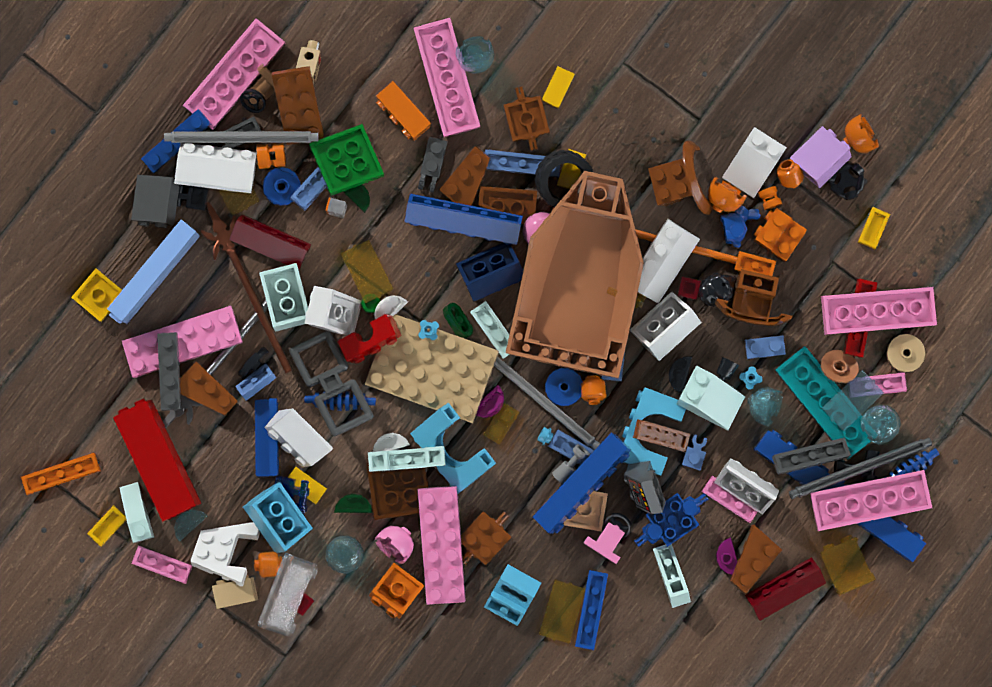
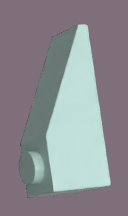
[119,482,154,543]
[653,544,691,608]

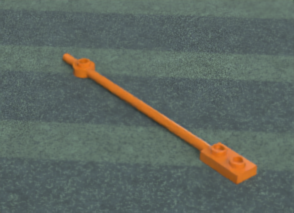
[552,208,776,276]

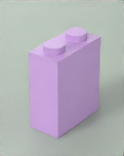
[790,126,852,189]

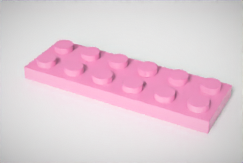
[414,18,480,138]
[183,19,286,130]
[821,287,937,335]
[122,306,243,378]
[810,470,932,531]
[418,486,466,605]

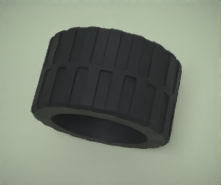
[535,150,594,208]

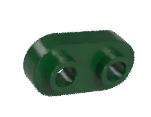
[443,303,473,339]

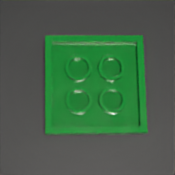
[309,124,384,196]

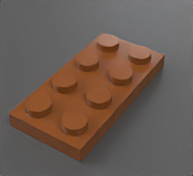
[272,66,324,145]

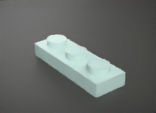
[470,301,510,359]

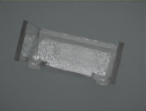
[257,553,318,637]

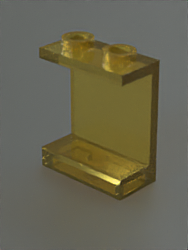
[819,535,876,595]

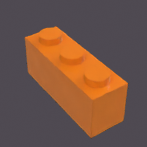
[376,81,431,141]

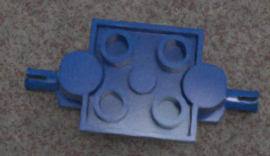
[634,493,708,547]

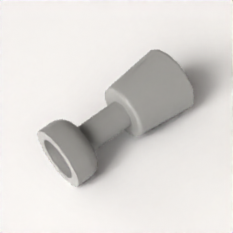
[552,444,590,484]

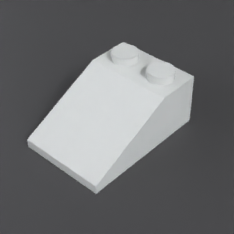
[722,127,787,199]
[305,286,362,336]

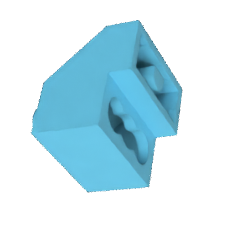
[484,564,541,626]

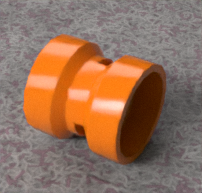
[758,186,782,210]

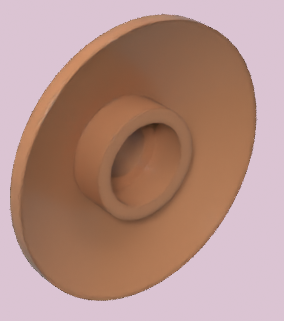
[821,350,859,383]

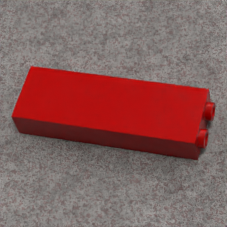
[113,398,202,522]

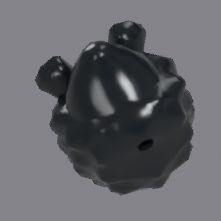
[698,272,737,307]

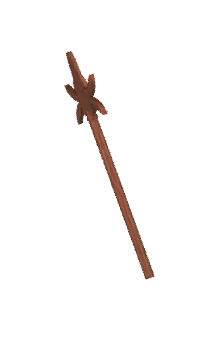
[201,202,292,374]

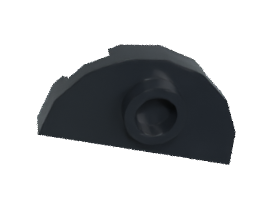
[238,347,269,379]
[669,356,692,394]

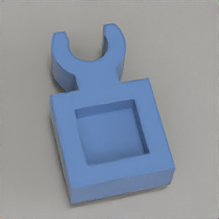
[682,435,707,471]

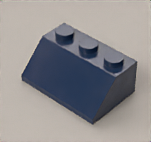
[456,243,523,302]

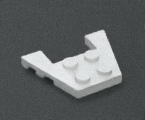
[191,522,260,586]

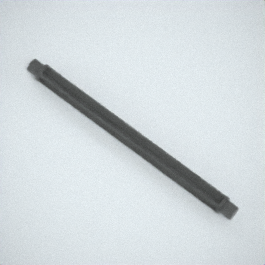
[789,438,932,499]

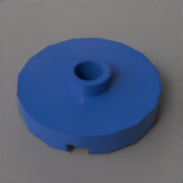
[262,167,301,206]
[545,368,582,406]

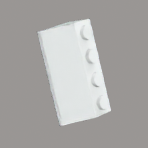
[174,143,257,193]
[638,219,700,303]

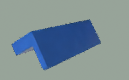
[255,398,279,476]

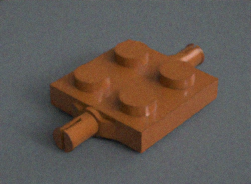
[503,87,550,151]
[461,511,511,565]

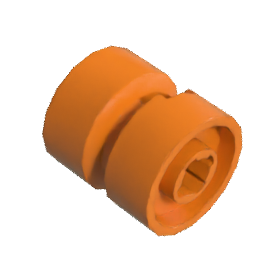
[256,143,286,169]

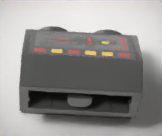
[624,461,665,514]

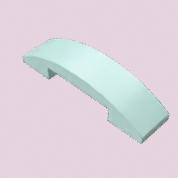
[368,446,446,472]

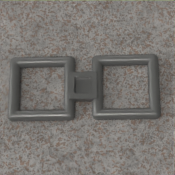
[289,331,374,436]

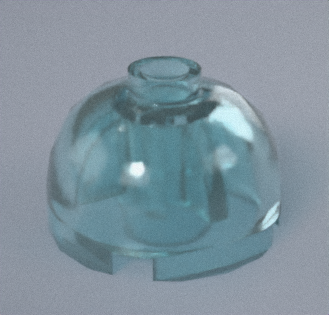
[455,36,495,74]
[748,387,783,427]
[861,404,901,444]
[326,536,364,574]

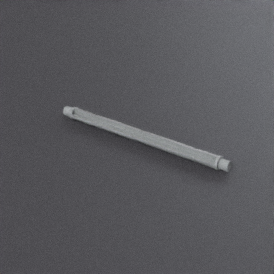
[164,131,318,143]
[494,357,600,450]

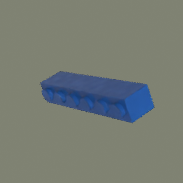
[405,194,523,245]
[533,433,631,534]

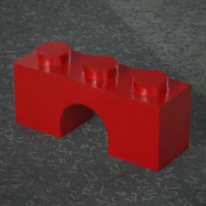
[337,314,402,364]

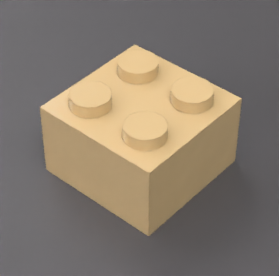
[212,574,258,609]

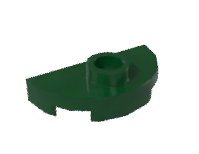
[343,185,370,213]
[334,494,373,513]

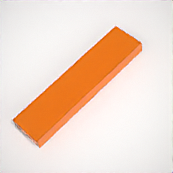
[21,453,101,495]

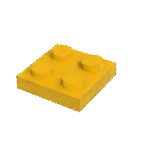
[71,268,122,322]

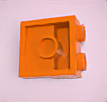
[754,208,807,262]
[369,563,425,619]

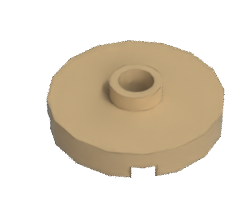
[886,334,925,372]

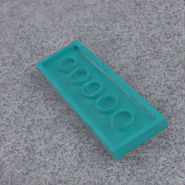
[775,346,878,460]

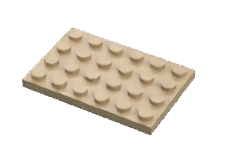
[365,314,499,424]

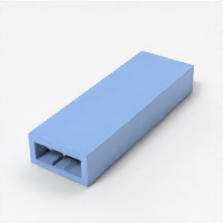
[107,220,200,324]

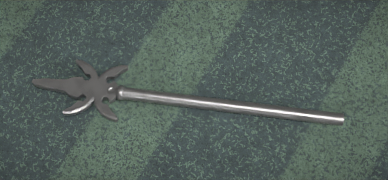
[163,300,268,428]

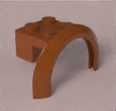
[648,140,713,215]
[715,269,793,326]

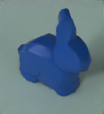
[720,206,761,248]

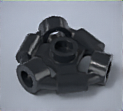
[827,162,866,201]

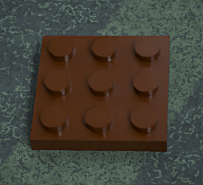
[366,462,428,520]

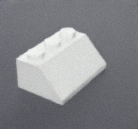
[630,292,702,361]
[264,408,333,467]
[714,458,779,514]

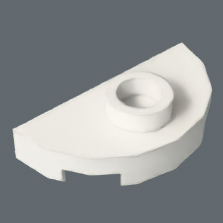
[374,295,408,319]
[373,433,410,452]

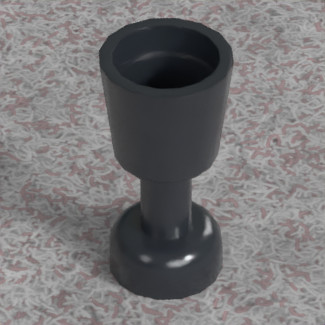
[716,357,739,382]

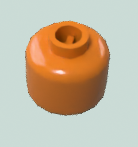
[777,159,804,188]
[581,375,606,405]
[254,552,283,578]

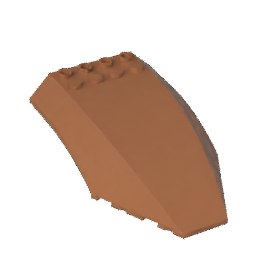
[506,171,644,378]

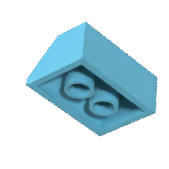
[243,482,313,553]

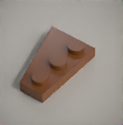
[439,146,491,206]
[479,186,537,224]
[180,361,238,415]
[730,525,782,594]

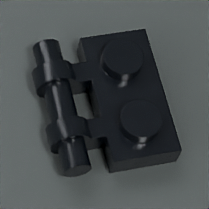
[177,184,209,211]

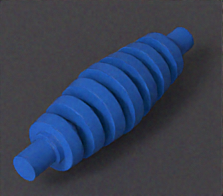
[304,391,376,411]
[884,448,939,478]

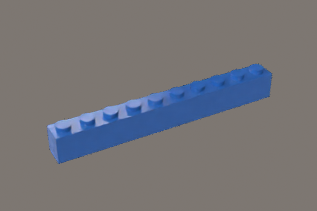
[753,430,926,562]

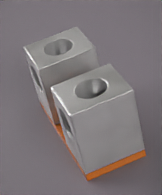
[326,197,347,218]

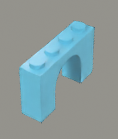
[622,387,686,476]
[410,403,496,494]

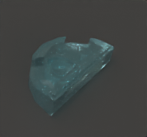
[174,510,208,542]

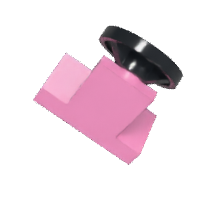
[583,513,631,564]

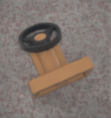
[240,63,275,113]

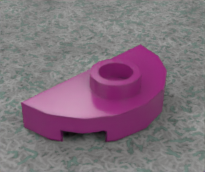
[476,385,504,418]
[716,537,737,575]

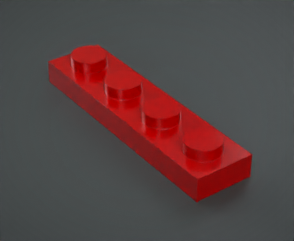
[843,279,878,358]

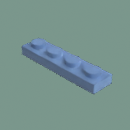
[485,149,560,178]

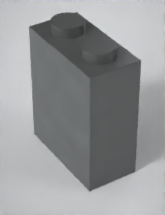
[131,175,180,228]

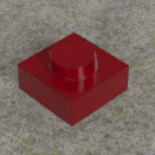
[677,277,701,300]
[288,589,315,616]

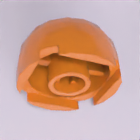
[843,114,879,153]
[708,177,747,213]

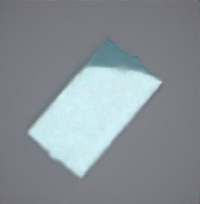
[822,370,884,431]

